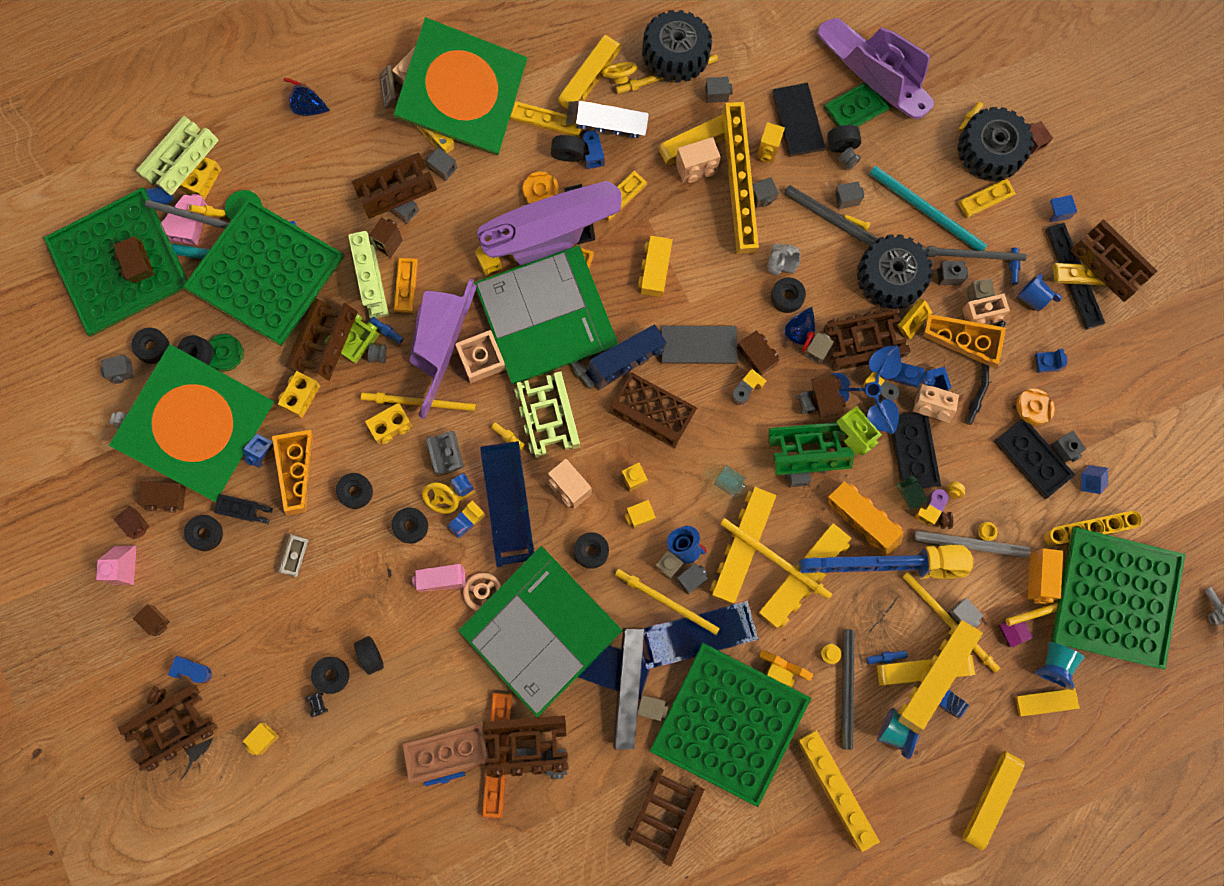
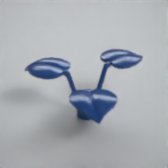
[832,346,902,434]

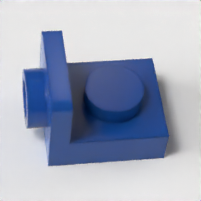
[1035,348,1067,373]
[243,434,273,468]

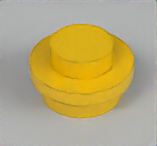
[946,481,965,499]
[978,522,998,541]
[821,644,841,664]

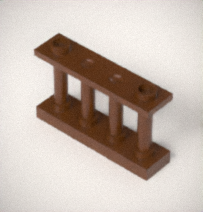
[351,153,437,219]
[285,298,358,381]
[624,767,705,867]

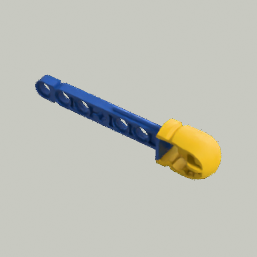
[799,545,973,579]

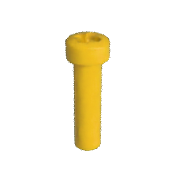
[844,214,870,231]

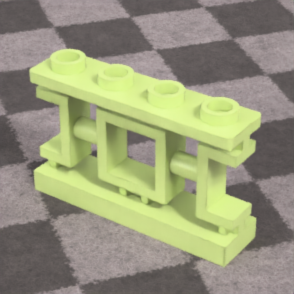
[136,116,218,195]
[349,231,389,319]
[514,371,580,458]

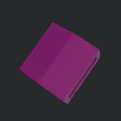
[998,621,1033,647]

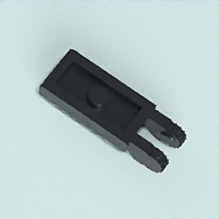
[214,494,273,524]

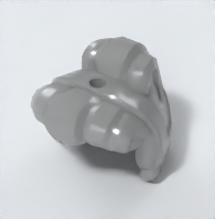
[767,244,800,275]

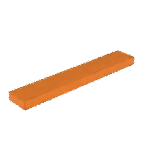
[482,693,513,818]

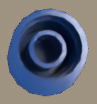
[1017,273,1062,312]
[667,526,707,564]

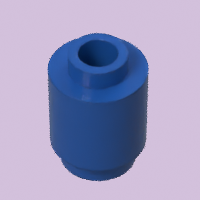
[146,187,174,205]

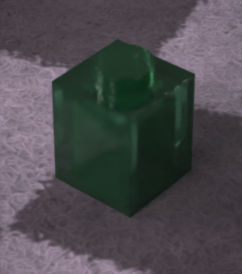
[895,475,928,510]

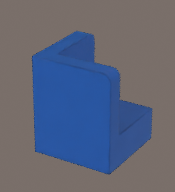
[1049,195,1077,223]
[925,367,952,391]
[1081,465,1109,494]

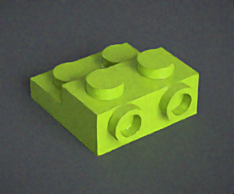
[324,314,380,363]
[837,406,882,456]

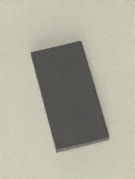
[662,326,737,364]

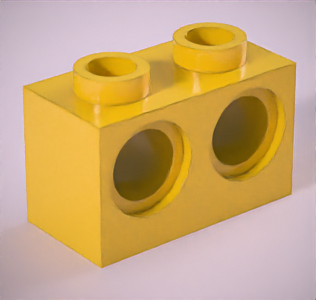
[756,122,785,163]
[180,157,221,200]
[278,371,321,418]
[365,403,412,445]

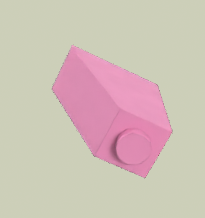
[162,194,207,246]
[96,545,136,585]
[412,564,466,592]

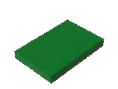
[824,82,890,127]

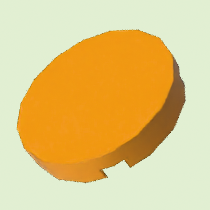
[522,171,559,204]
[1016,388,1055,425]

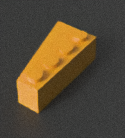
[924,314,1006,369]
[272,430,313,516]
[828,481,903,556]

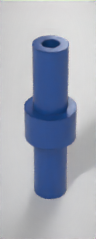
[1009,247,1021,285]
[370,317,404,344]
[867,650,908,665]
[424,771,465,786]

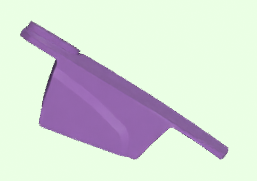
[818,18,934,119]
[477,181,622,266]
[409,278,477,419]

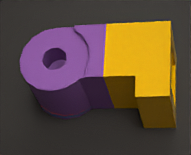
[913,489,948,527]

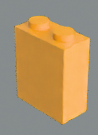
[1027,548,1063,605]

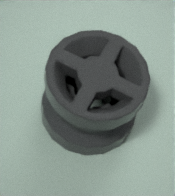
[838,147,862,170]
[368,344,387,364]

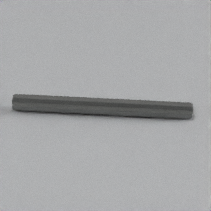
[785,185,878,246]
[841,629,855,750]

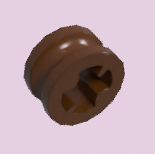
[939,512,953,529]
[147,686,166,706]

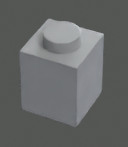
[947,598,983,628]

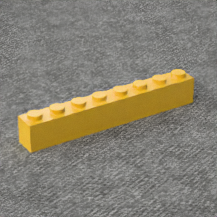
[722,102,759,254]

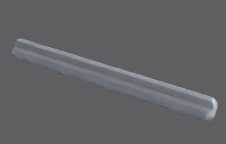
[914,531,1030,558]

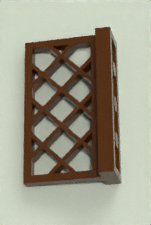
[608,372,697,448]

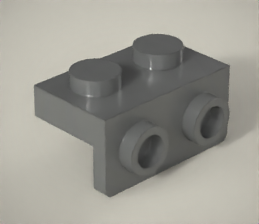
[426,431,464,475]

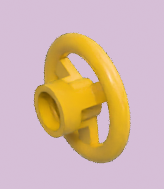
[602,62,637,84]
[422,482,459,514]

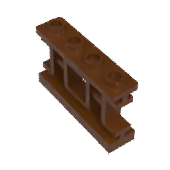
[1071,219,1157,302]
[823,308,911,371]
[118,685,218,772]
[484,715,569,778]

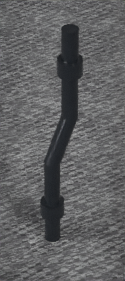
[965,320,1006,425]

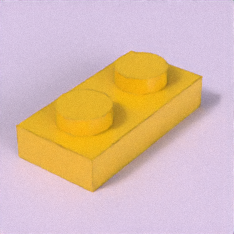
[897,299,933,339]

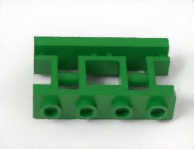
[768,422,854,475]

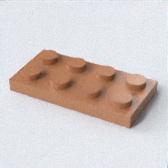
[403,724,489,785]

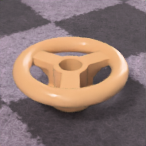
[463,573,501,611]

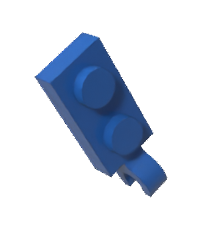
[882,363,935,388]

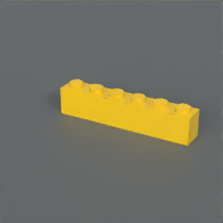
[709,487,777,605]
[757,523,851,629]
[898,620,983,735]
[796,730,880,852]

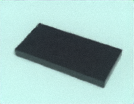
[772,83,826,157]
[892,413,941,491]
[994,418,1075,499]

